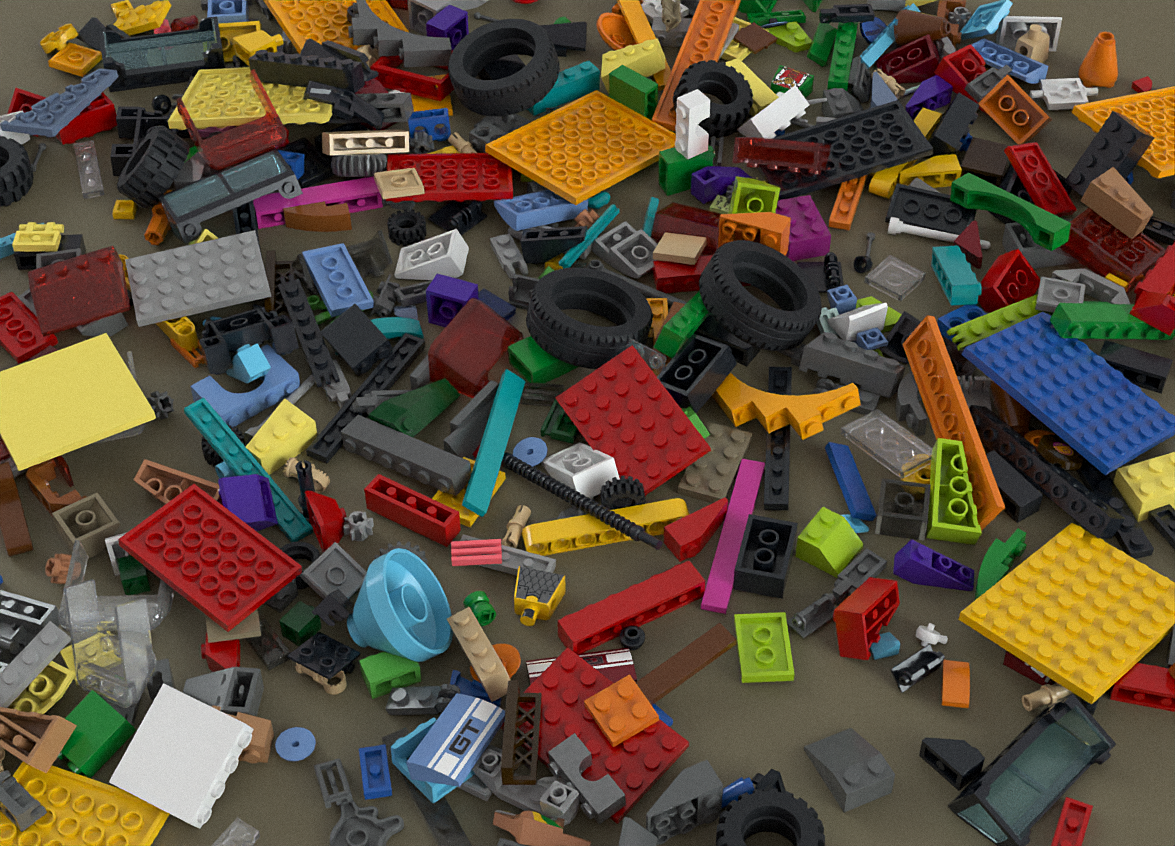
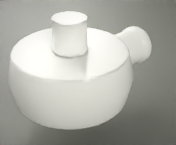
[916,623,948,646]

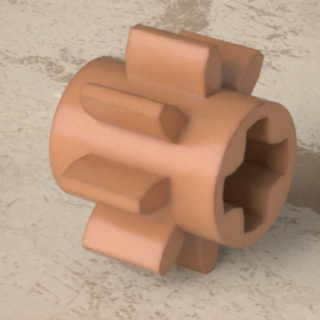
[574,209,599,230]
[45,553,78,584]

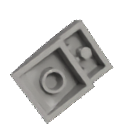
[592,221,658,278]

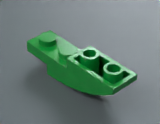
[974,528,1027,601]

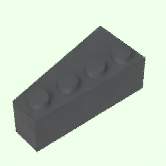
[799,332,906,398]

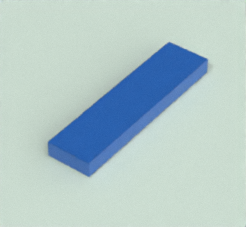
[825,442,877,521]

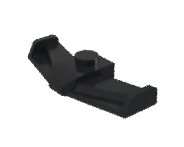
[303,81,385,130]

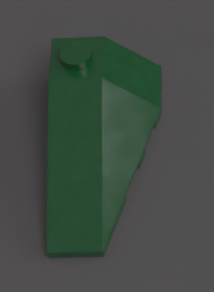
[368,378,461,438]

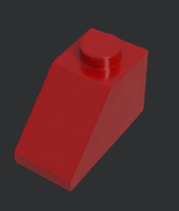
[201,633,241,672]

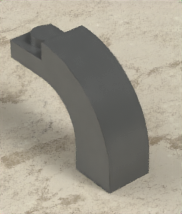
[895,371,928,436]

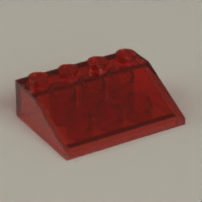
[651,202,721,254]
[1060,208,1166,294]
[28,245,130,337]

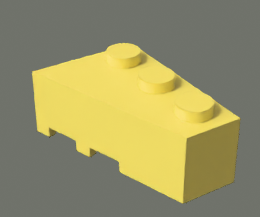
[601,38,665,94]
[246,398,318,475]

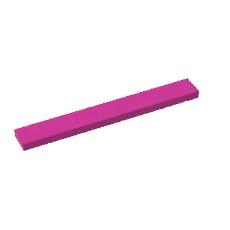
[701,459,765,614]

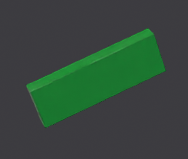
[747,10,806,26]
[807,23,837,67]

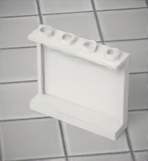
[109,683,254,829]

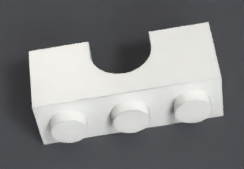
[675,89,710,159]

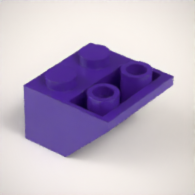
[218,474,278,531]

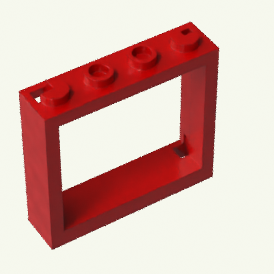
[370,50,454,102]

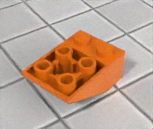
[718,212,791,255]

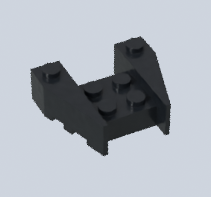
[110,106,191,176]
[199,304,299,375]

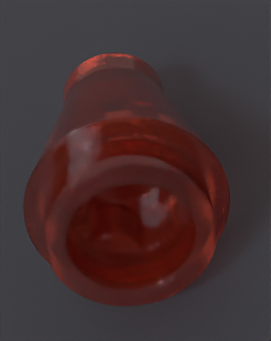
[170,15,199,32]

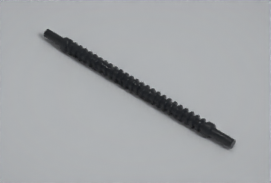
[501,452,663,550]

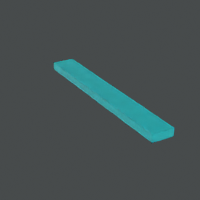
[462,369,525,517]
[184,397,313,543]

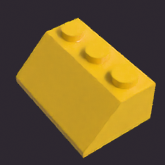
[203,21,262,62]

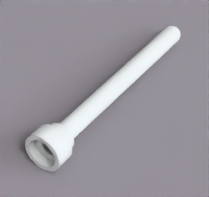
[887,217,991,249]

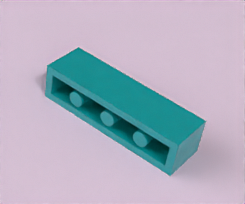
[527,61,600,116]
[931,246,982,306]

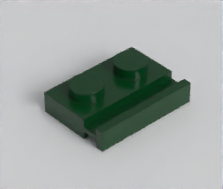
[540,398,579,444]

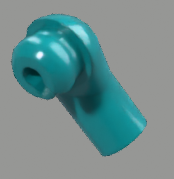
[587,191,611,209]

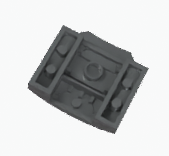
[0,590,62,673]

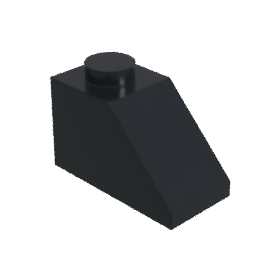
[919,737,985,791]

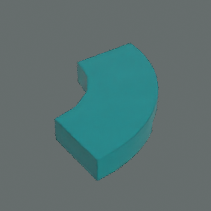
[642,197,660,237]

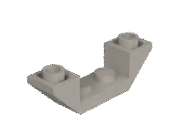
[1051,269,1130,304]
[472,748,579,819]

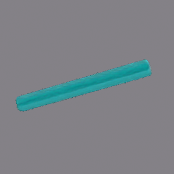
[559,204,620,269]

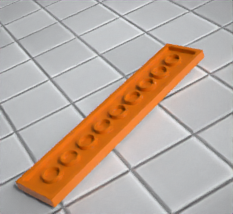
[652,0,741,131]
[903,315,1005,531]

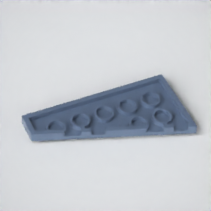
[0,69,118,137]

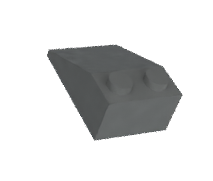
[804,728,895,812]

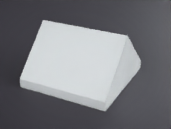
[827,302,888,341]

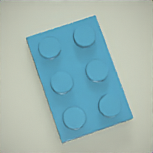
[960,0,1013,40]

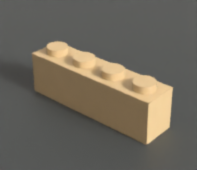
[322,129,409,155]
[447,607,511,702]

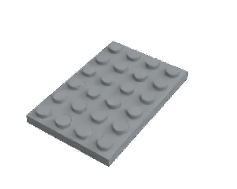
[125,230,271,327]

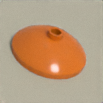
[596,12,636,51]

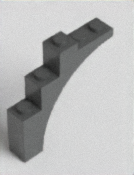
[348,0,452,67]

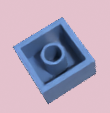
[207,0,249,24]

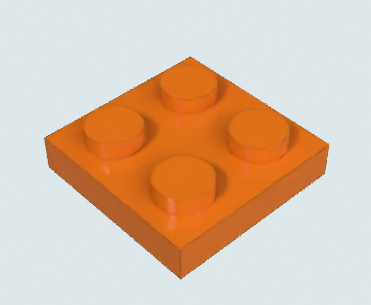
[584,675,659,747]

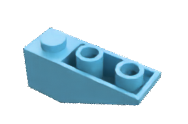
[226,343,271,383]

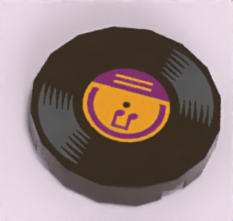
[1038,434,1085,470]

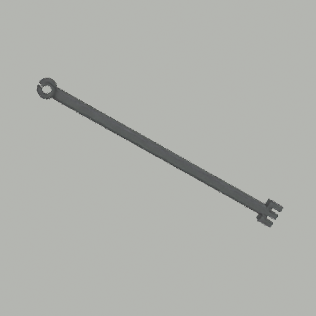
[587,260,805,367]

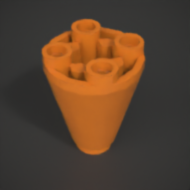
[1078,32,1118,88]

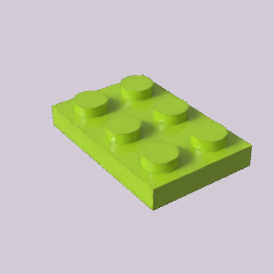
[734,612,795,683]

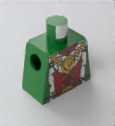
[771,65,814,98]

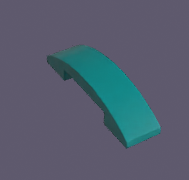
[335,317,424,355]

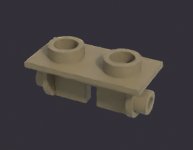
[661,0,681,33]

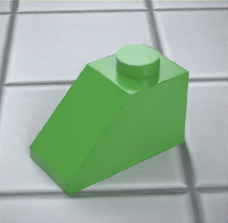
[359,652,421,699]

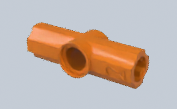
[144,190,172,245]

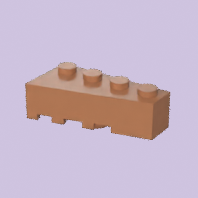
[134,459,223,505]

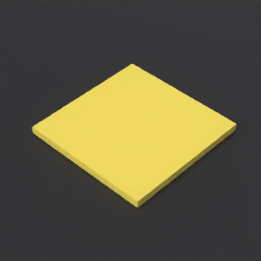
[0,333,156,471]

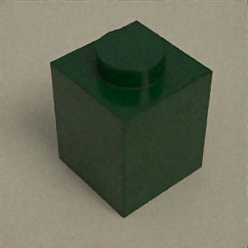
[117,555,151,596]
[279,601,322,646]

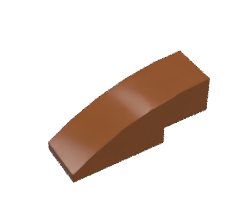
[283,201,352,232]

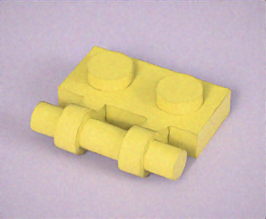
[12,222,64,252]

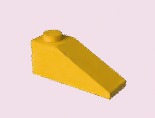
[898,154,962,188]

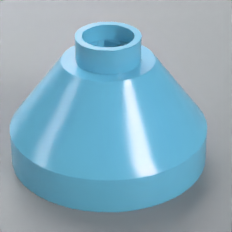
[347,548,453,662]

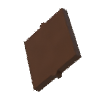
[733,22,777,54]

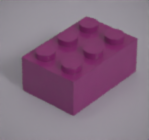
[775,195,831,261]

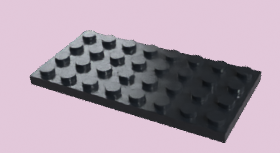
[747,100,933,201]

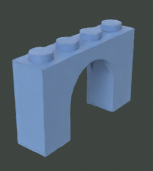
[190,344,300,428]

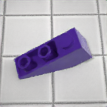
[905,75,953,120]
[691,166,752,204]
[893,539,974,591]

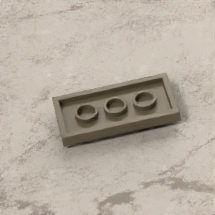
[678,422,753,503]

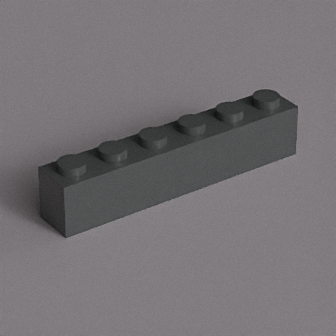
[341,415,472,496]

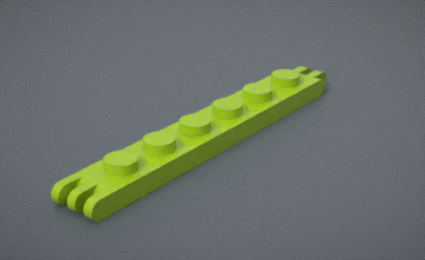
[947,294,1053,351]

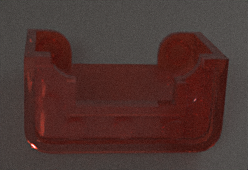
[428,298,524,398]

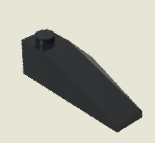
[879,311,977,379]

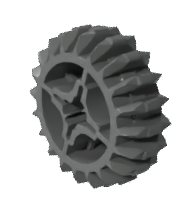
[331,153,387,177]

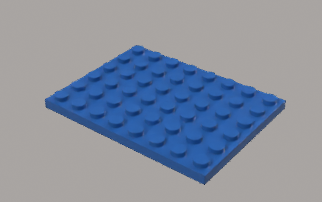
[962,312,1175,475]

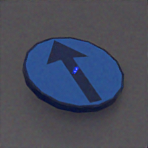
[860,16,887,44]

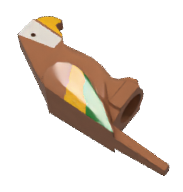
[493,810,591,846]

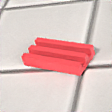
[451,539,502,566]

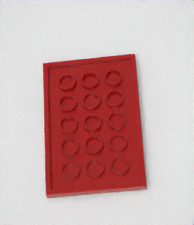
[386,153,513,203]
[555,345,711,496]
[118,484,302,632]
[500,647,689,824]

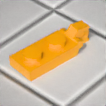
[646,298,668,346]

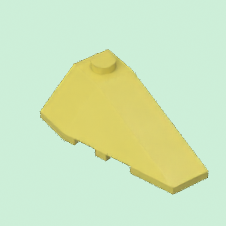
[3,661,76,750]

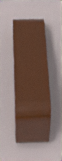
[0,462,34,557]

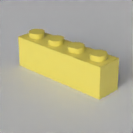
[726,58,779,117]

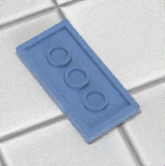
[302,243,374,317]

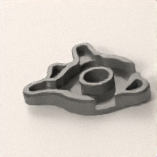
[329,799,404,846]

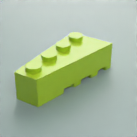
[926,438,982,545]

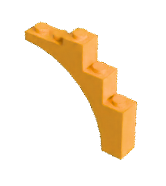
[711,372,861,440]

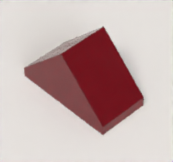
[953,221,982,269]

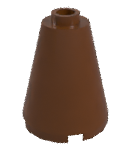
[894,9,951,46]
[990,380,1032,437]

